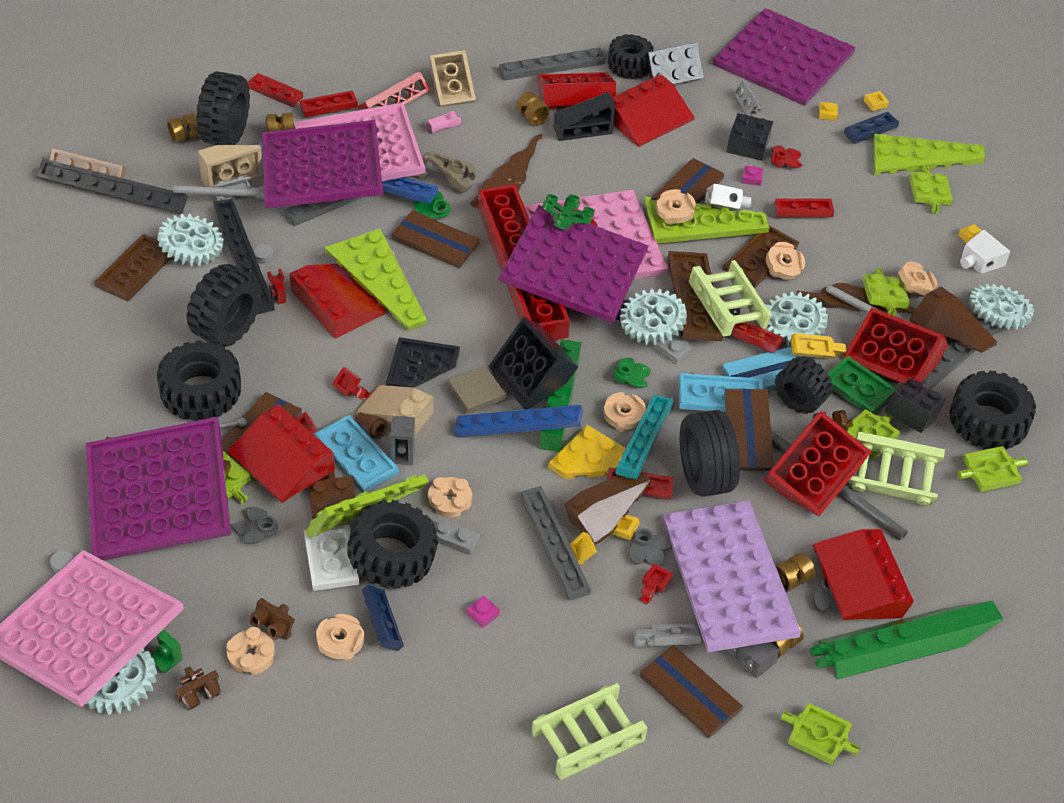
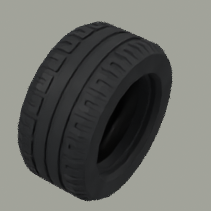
[679,410,740,497]

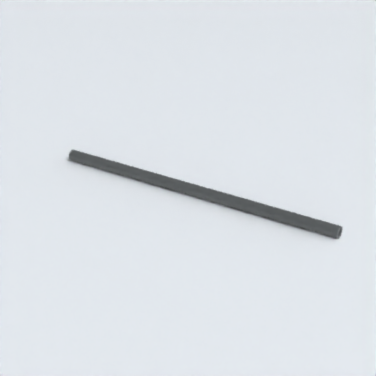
[689,372,908,540]

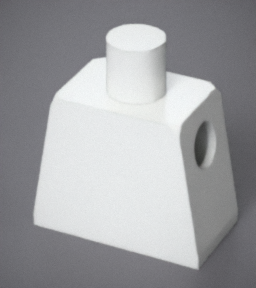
[704,184,751,211]
[960,230,1010,274]

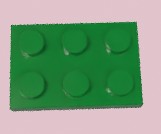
[827,356,897,414]

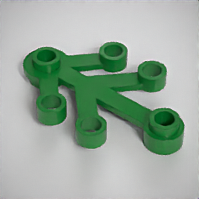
[542,194,595,229]

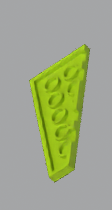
[873,134,985,176]
[644,196,769,244]
[324,229,427,331]
[305,474,429,539]

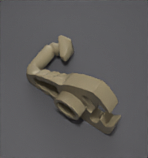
[417,151,476,193]

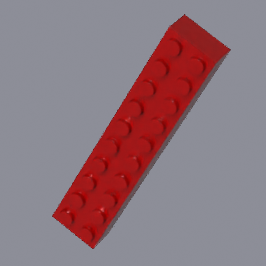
[478,184,570,340]

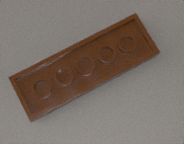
[667,251,723,342]

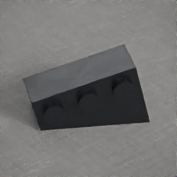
[553,92,615,141]

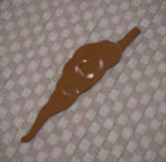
[471,134,542,208]
[796,283,916,314]

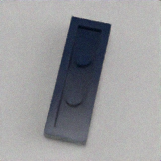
[844,112,899,144]
[362,585,404,651]

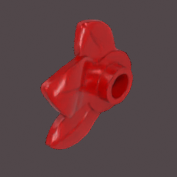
[771,145,803,168]

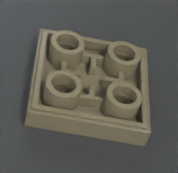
[448,366,506,414]

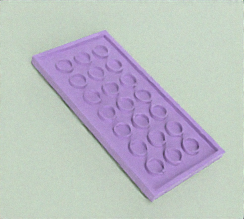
[663,500,801,653]

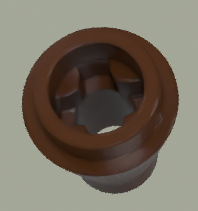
[354,412,387,438]

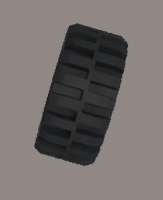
[196,71,250,145]
[186,264,262,347]
[157,340,241,421]
[949,370,1036,449]
[347,500,438,589]

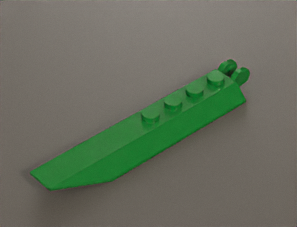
[809,600,1003,680]

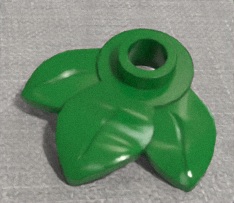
[413,191,451,220]
[613,358,651,388]

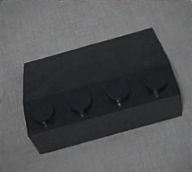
[488,316,579,410]

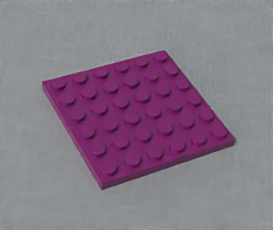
[713,8,855,106]
[262,120,383,208]
[499,205,649,324]
[86,417,232,560]

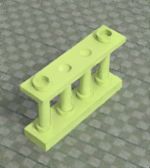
[689,260,771,337]
[847,432,945,506]
[532,683,648,780]

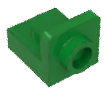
[151,630,183,673]

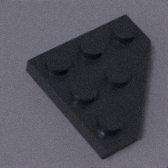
[386,337,460,388]

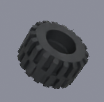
[608,34,654,79]
[774,356,833,414]

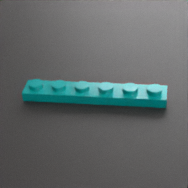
[616,394,674,480]

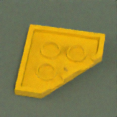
[548,425,626,479]

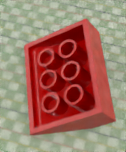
[537,72,616,109]
[612,74,695,147]
[290,264,386,339]
[842,307,948,384]
[227,404,335,503]
[763,411,872,517]
[812,529,914,620]

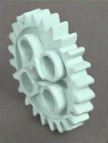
[157,214,224,266]
[968,284,1034,330]
[620,289,687,345]
[765,292,828,347]
[85,648,157,715]

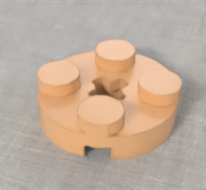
[656,189,696,225]
[766,242,805,280]
[898,261,937,296]
[603,392,646,432]
[428,477,472,518]
[316,614,364,660]
[227,627,275,675]

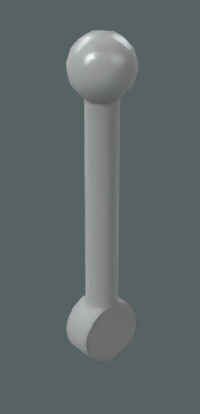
[220,418,247,428]

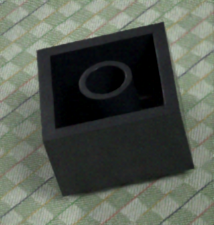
[726,113,773,161]
[885,378,946,433]

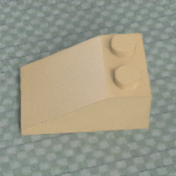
[429,50,476,107]
[198,145,263,187]
[356,385,433,435]

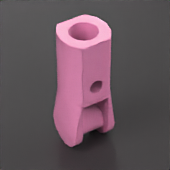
[427,111,462,134]

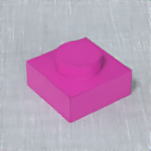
[742,165,763,186]
[467,596,500,628]

